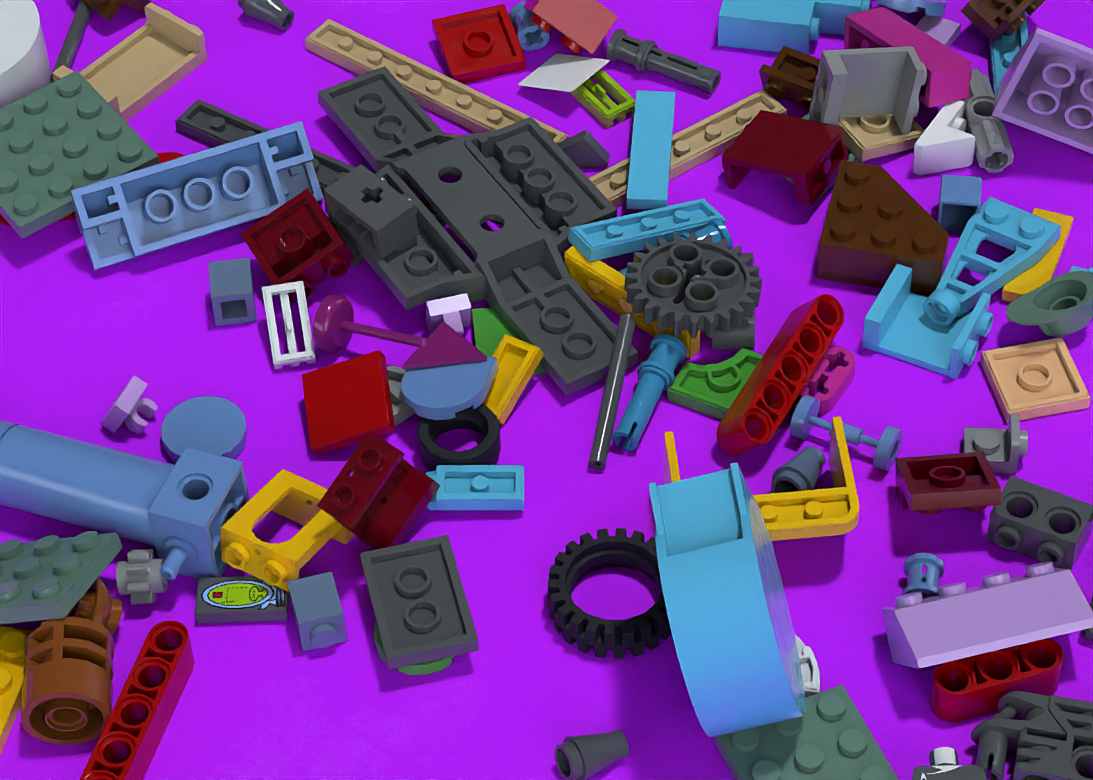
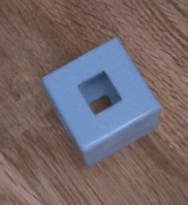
[938,174,982,232]

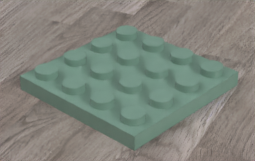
[0,71,160,239]

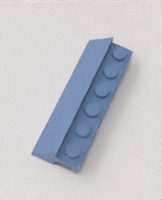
[70,121,324,271]

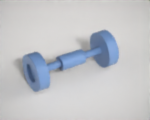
[790,395,903,471]

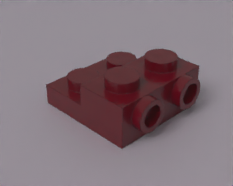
[241,188,355,303]
[895,452,1001,514]

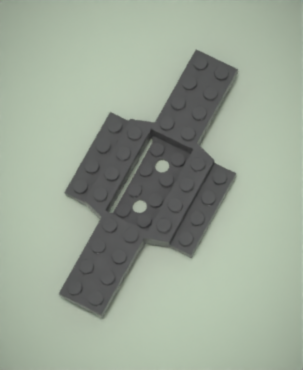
[318,66,638,396]

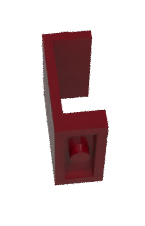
[722,110,849,207]

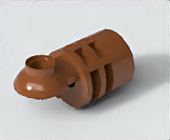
[21,577,122,745]

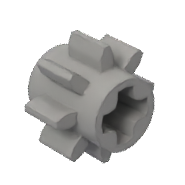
[116,549,168,605]

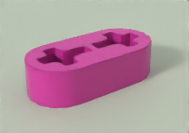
[796,346,856,416]

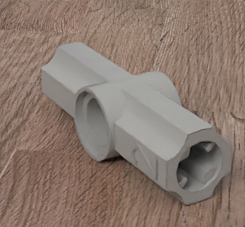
[960,69,1014,174]

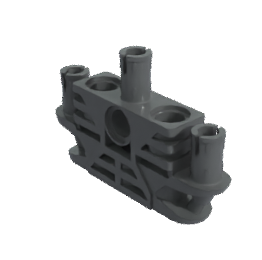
[971,691,1093,780]

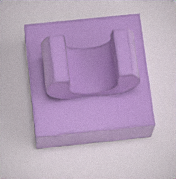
[100,375,158,434]

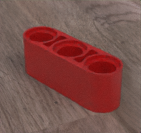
[930,638,1064,722]

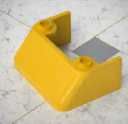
[664,417,860,541]

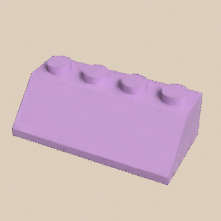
[881,562,1093,669]

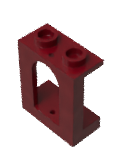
[317,431,440,550]

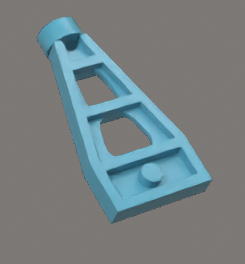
[923,197,1061,326]

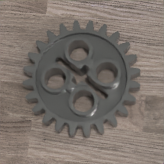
[624,232,762,339]

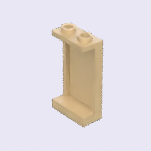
[52,2,208,122]

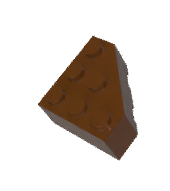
[817,160,949,296]

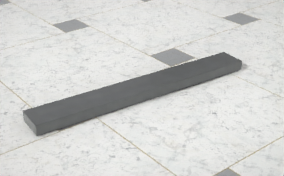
[175,99,447,228]

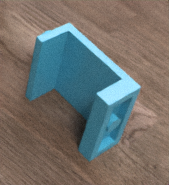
[862,264,994,379]

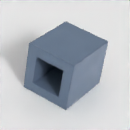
[208,258,257,326]
[287,571,347,651]

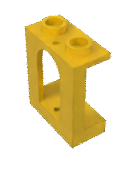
[220,469,355,592]

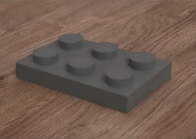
[359,535,479,670]

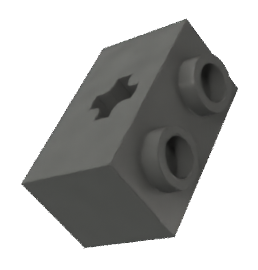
[324,164,419,260]

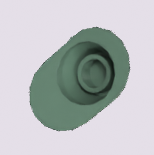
[1006,271,1093,337]

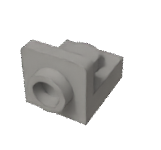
[963,414,1028,474]

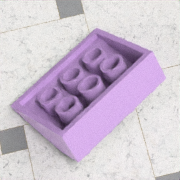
[992,28,1093,154]

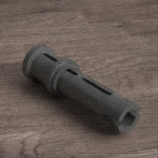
[606,28,721,94]

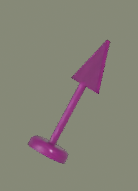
[313,294,487,370]

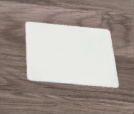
[518,54,610,92]

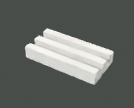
[262,281,316,369]

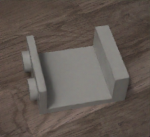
[809,46,927,134]

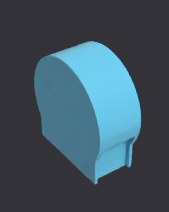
[648,462,806,737]

